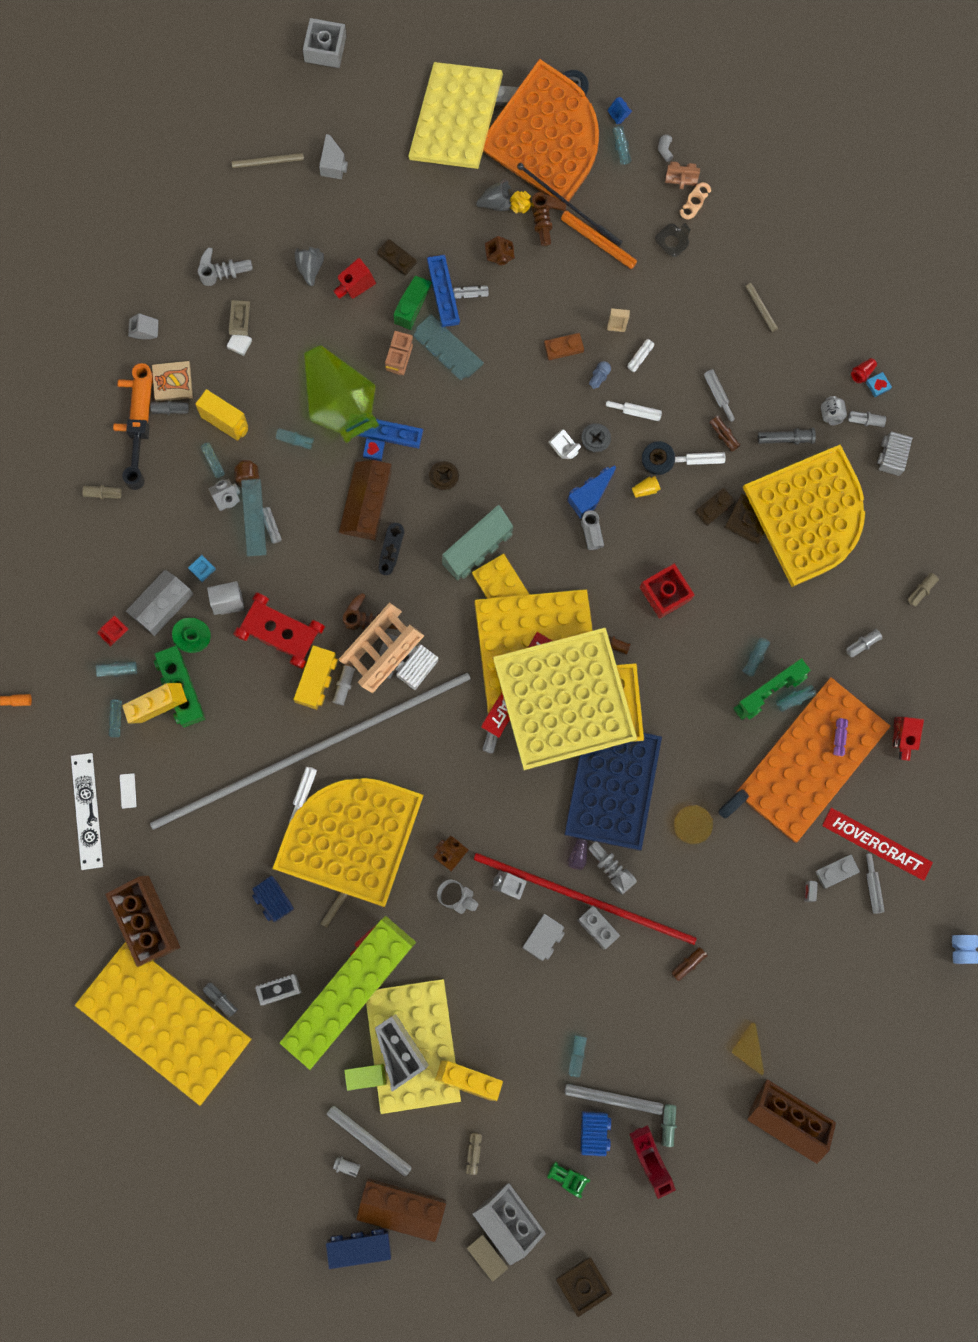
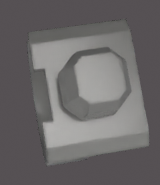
[437,879,478,914]

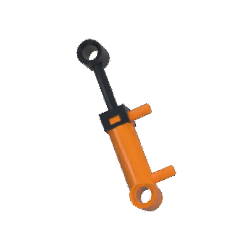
[113,363,153,490]

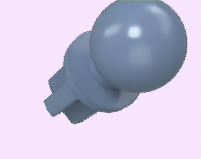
[589,361,611,389]

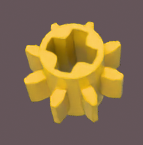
[510,191,532,214]

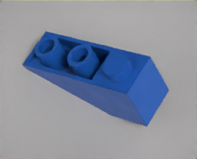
[567,465,616,519]

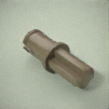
[83,485,122,500]
[908,573,939,606]

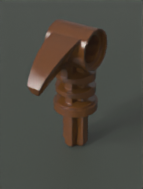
[531,192,567,247]
[343,593,397,630]

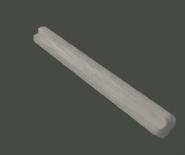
[565,1084,664,1115]
[327,1106,411,1176]

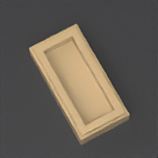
[607,308,630,332]

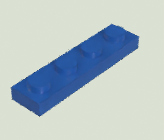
[427,255,460,327]
[346,414,423,449]

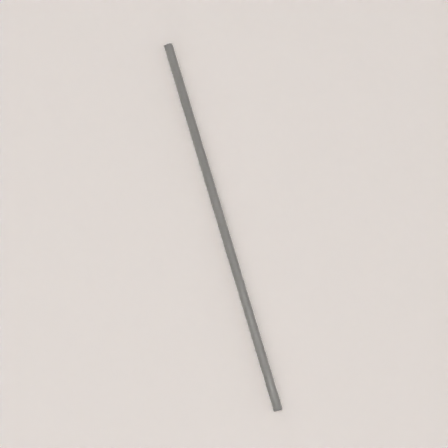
[150,673,470,830]

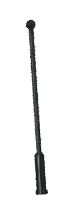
[517,163,623,247]

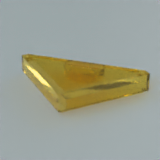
[731,1022,764,1075]

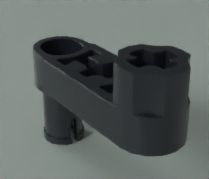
[378,523,405,575]

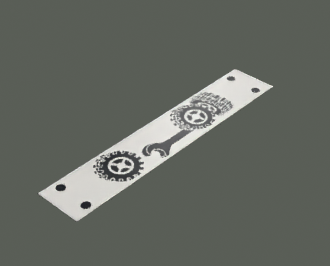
[71,753,103,870]

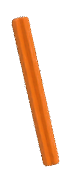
[561,211,637,269]

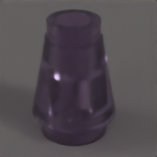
[567,839,588,870]

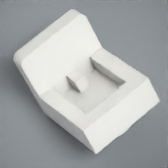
[549,429,581,459]

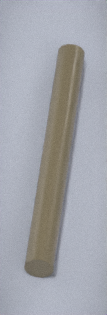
[232,153,304,168]

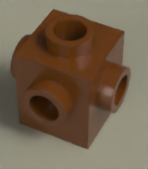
[485,236,515,266]
[433,835,469,872]

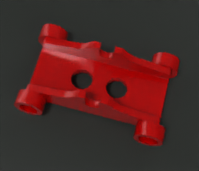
[233,592,325,669]

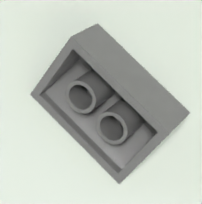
[126,570,194,637]
[473,1183,546,1265]

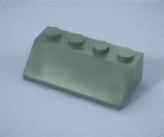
[442,505,513,581]

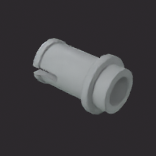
[333,1156,360,1178]

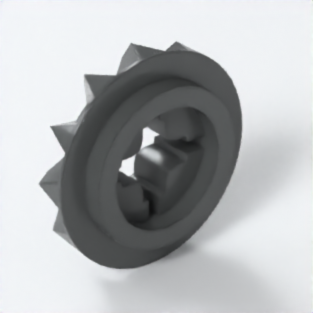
[581,424,611,453]

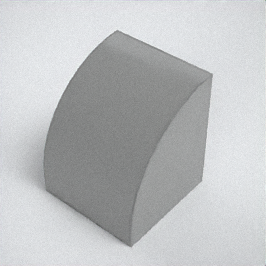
[128,314,158,339]

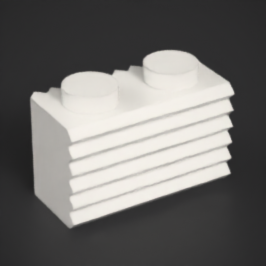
[396,644,438,690]

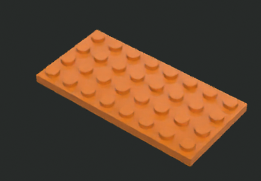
[735,677,890,843]

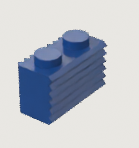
[580,1111,611,1156]

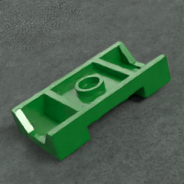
[733,658,811,721]

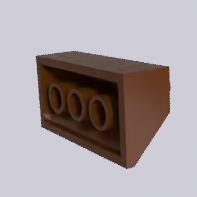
[339,460,392,541]
[105,876,181,967]
[747,1079,836,1164]
[356,1178,446,1242]

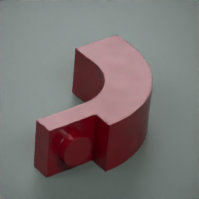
[629,1125,676,1199]

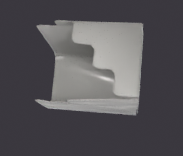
[207,581,245,615]

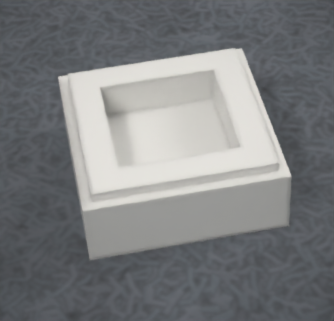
[227,335,252,356]

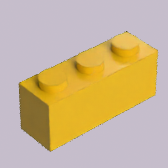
[294,645,338,710]
[122,683,187,723]
[435,1061,503,1101]

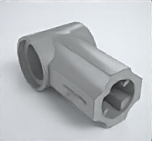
[581,510,604,550]

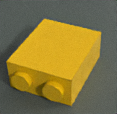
[196,389,248,441]

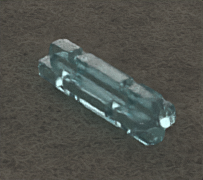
[201,443,225,478]
[109,699,122,738]

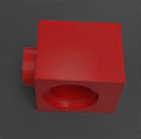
[97,616,128,647]

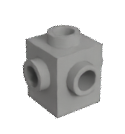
[208,479,240,511]

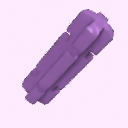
[833,718,848,756]

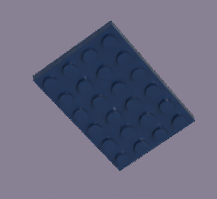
[564,733,662,851]

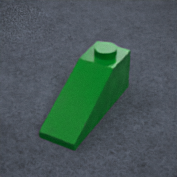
[394,275,432,330]

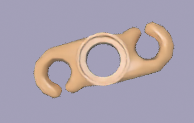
[680,182,711,220]

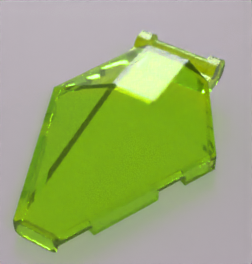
[304,345,379,443]

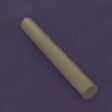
[745,283,778,332]
[320,893,348,928]

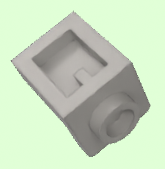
[492,871,527,900]

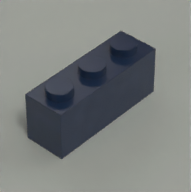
[326,1228,392,1269]

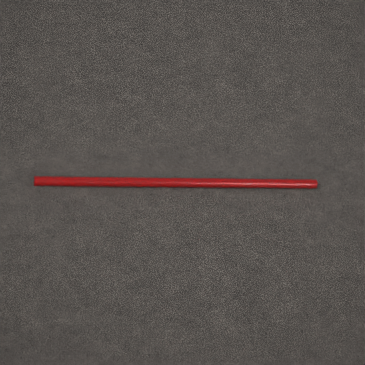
[474,853,697,945]

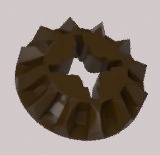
[429,461,459,491]

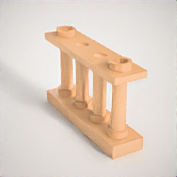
[338,602,424,693]

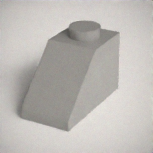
[319,134,348,179]

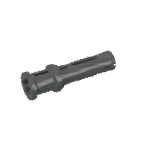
[758,427,816,445]

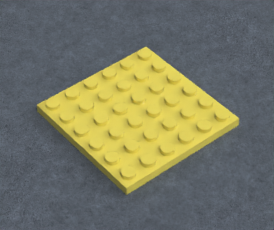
[493,628,637,770]

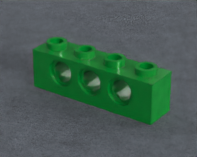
[154,645,206,728]

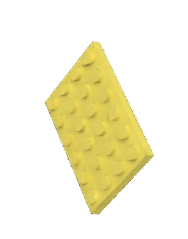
[409,62,503,169]
[366,979,461,1114]

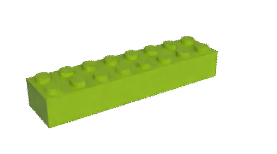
[280,916,417,1070]

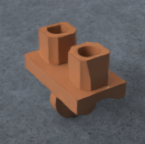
[665,162,700,189]

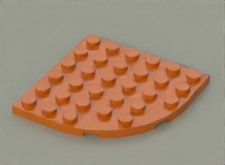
[483,59,599,205]

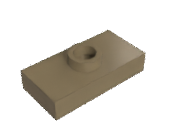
[229,300,250,336]

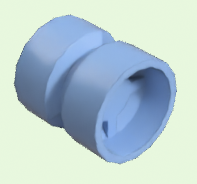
[952,935,978,964]

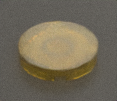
[674,805,713,844]

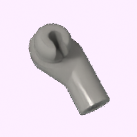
[658,134,673,162]

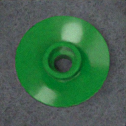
[172,618,211,653]

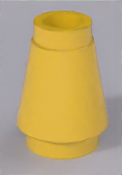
[632,476,661,498]

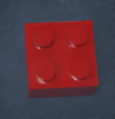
[640,563,695,619]

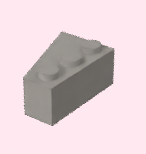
[375,1014,429,1091]

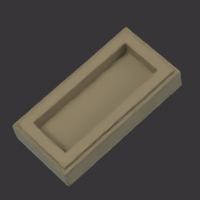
[467,1234,508,1282]

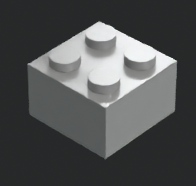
[303,18,346,68]

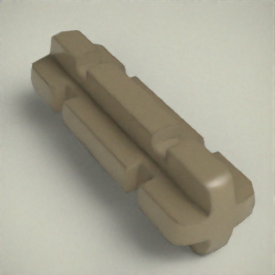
[466,1133,482,1175]

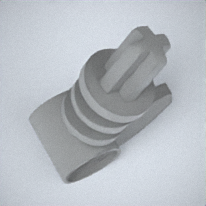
[198,248,253,286]
[588,842,637,895]

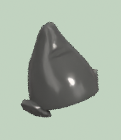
[476,178,511,211]
[294,247,324,286]

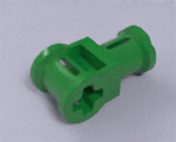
[547,1161,590,1199]

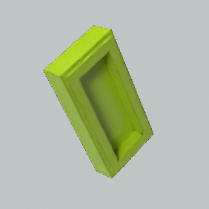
[344,1064,387,1091]

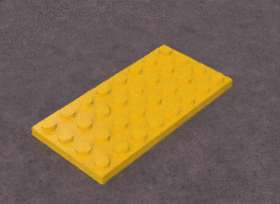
[75,942,252,1106]

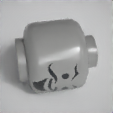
[821,396,847,425]

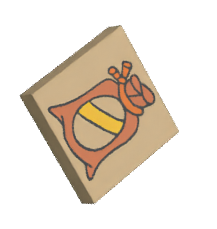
[152,361,193,402]

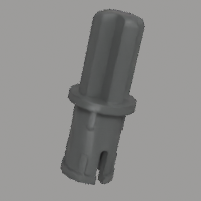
[151,400,189,415]
[203,982,238,1019]

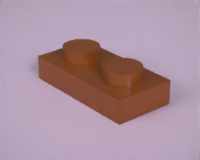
[544,333,584,360]

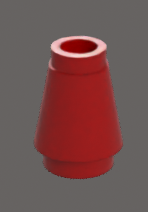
[851,358,877,383]

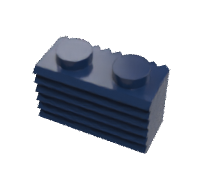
[252,876,295,923]

